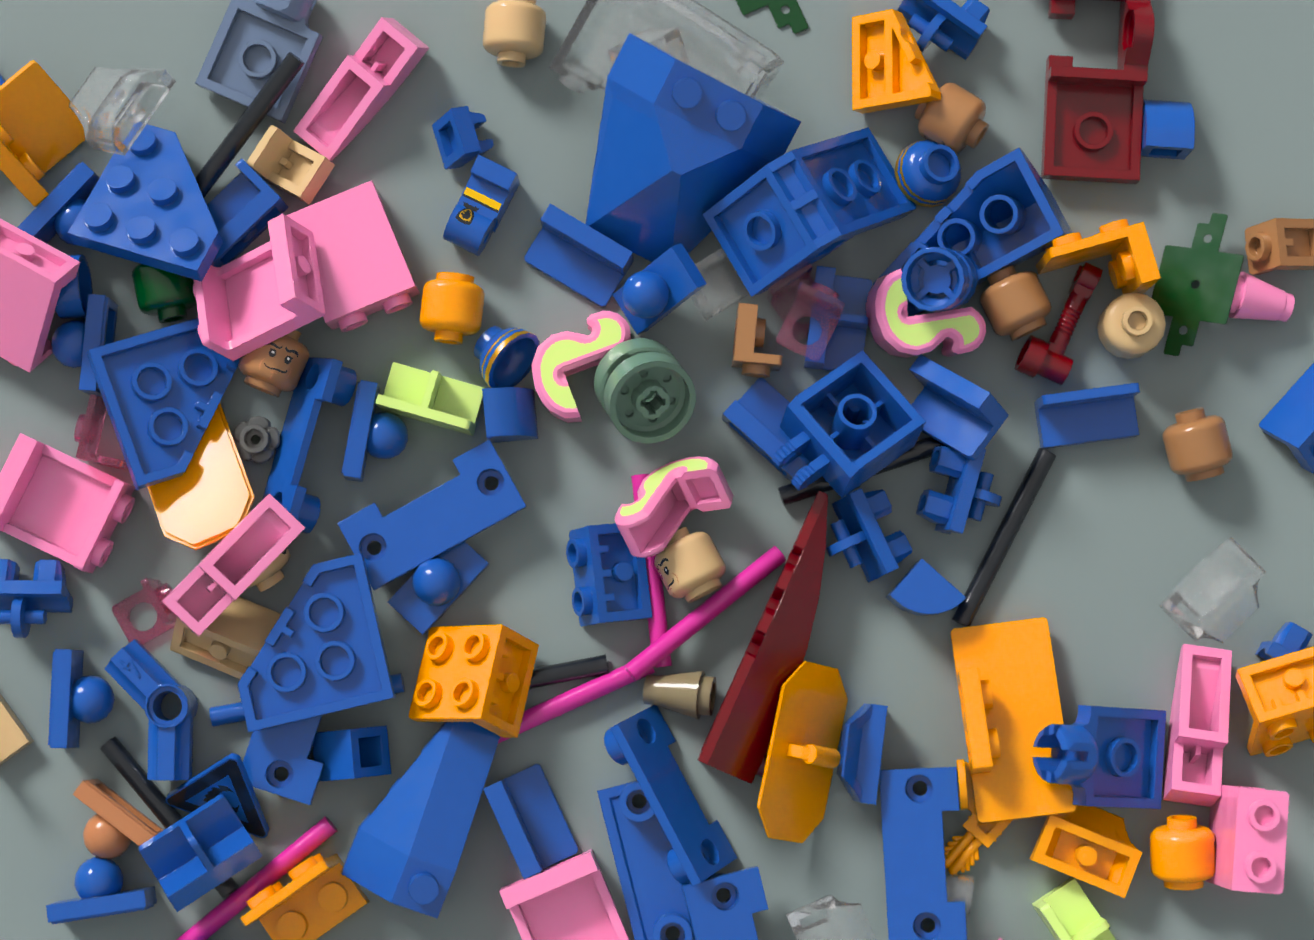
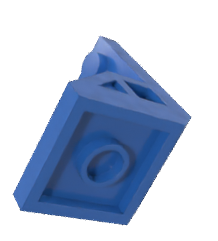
[702,127,917,297]

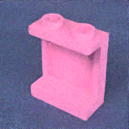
[286,180,420,332]
[193,214,326,361]
[0,218,80,373]
[0,433,135,573]
[1205,784,1289,894]
[499,849,630,940]

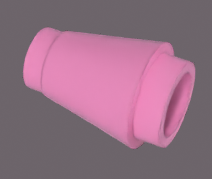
[1228,271,1295,322]

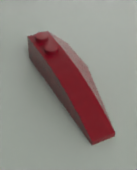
[697,491,828,784]

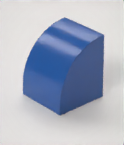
[1141,99,1195,160]
[482,387,538,443]
[886,559,966,616]
[313,725,391,782]

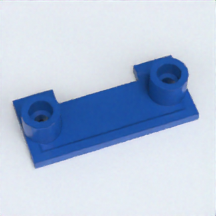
[262,357,357,534]
[337,439,527,591]
[604,705,737,886]
[243,716,325,805]
[879,767,968,940]
[597,781,695,940]
[682,866,768,940]

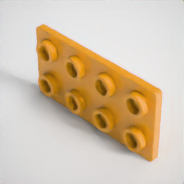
[950,617,1077,824]

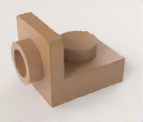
[1245,218,1314,275]
[731,303,783,378]

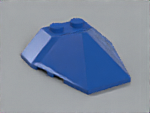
[585,33,801,262]

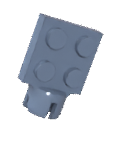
[195,0,323,124]

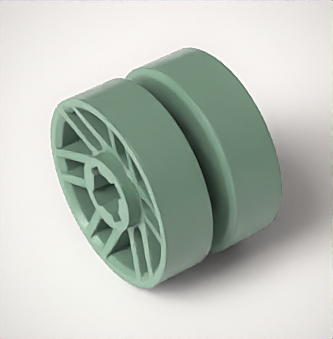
[594,338,696,443]

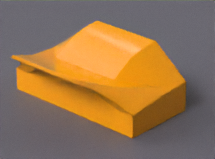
[1030,805,1143,898]

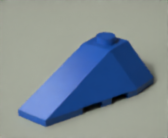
[873,148,1072,316]
[341,722,500,919]

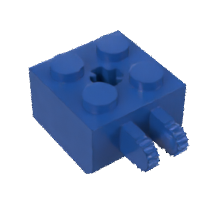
[771,350,926,498]

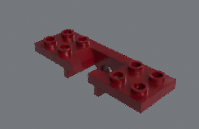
[1041,0,1155,184]

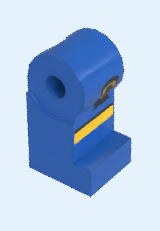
[443,154,520,256]

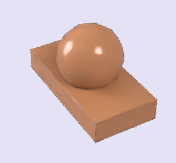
[72,779,163,859]

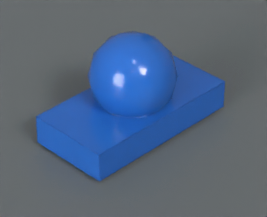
[17,162,100,246]
[613,243,707,335]
[51,294,118,397]
[341,380,408,482]
[388,541,489,635]
[48,649,115,748]
[46,856,157,924]

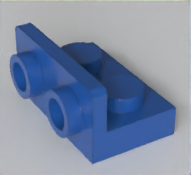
[566,523,652,627]

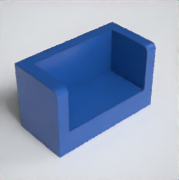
[207,158,289,267]

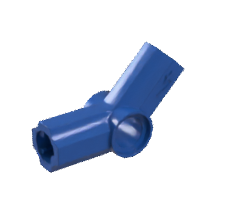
[104,639,198,780]

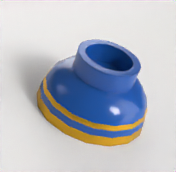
[895,139,961,208]
[474,326,539,388]

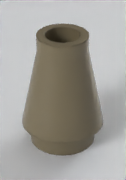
[643,671,717,720]

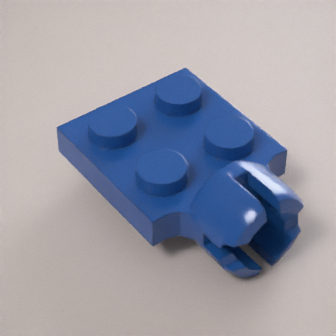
[1032,705,1166,809]

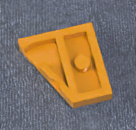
[852,9,941,114]

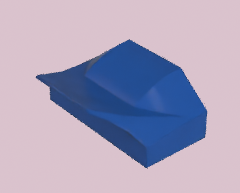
[836,703,888,805]

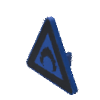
[166,753,270,838]

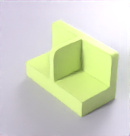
[375,362,484,436]
[1032,877,1116,940]

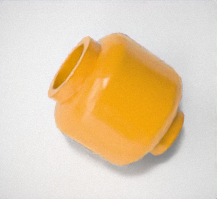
[419,272,485,345]
[1150,815,1215,890]

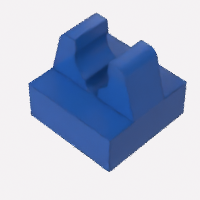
[432,106,494,170]

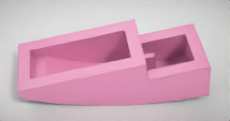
[293,17,429,161]
[161,493,305,636]
[1163,644,1232,807]

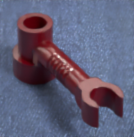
[1015,262,1103,385]

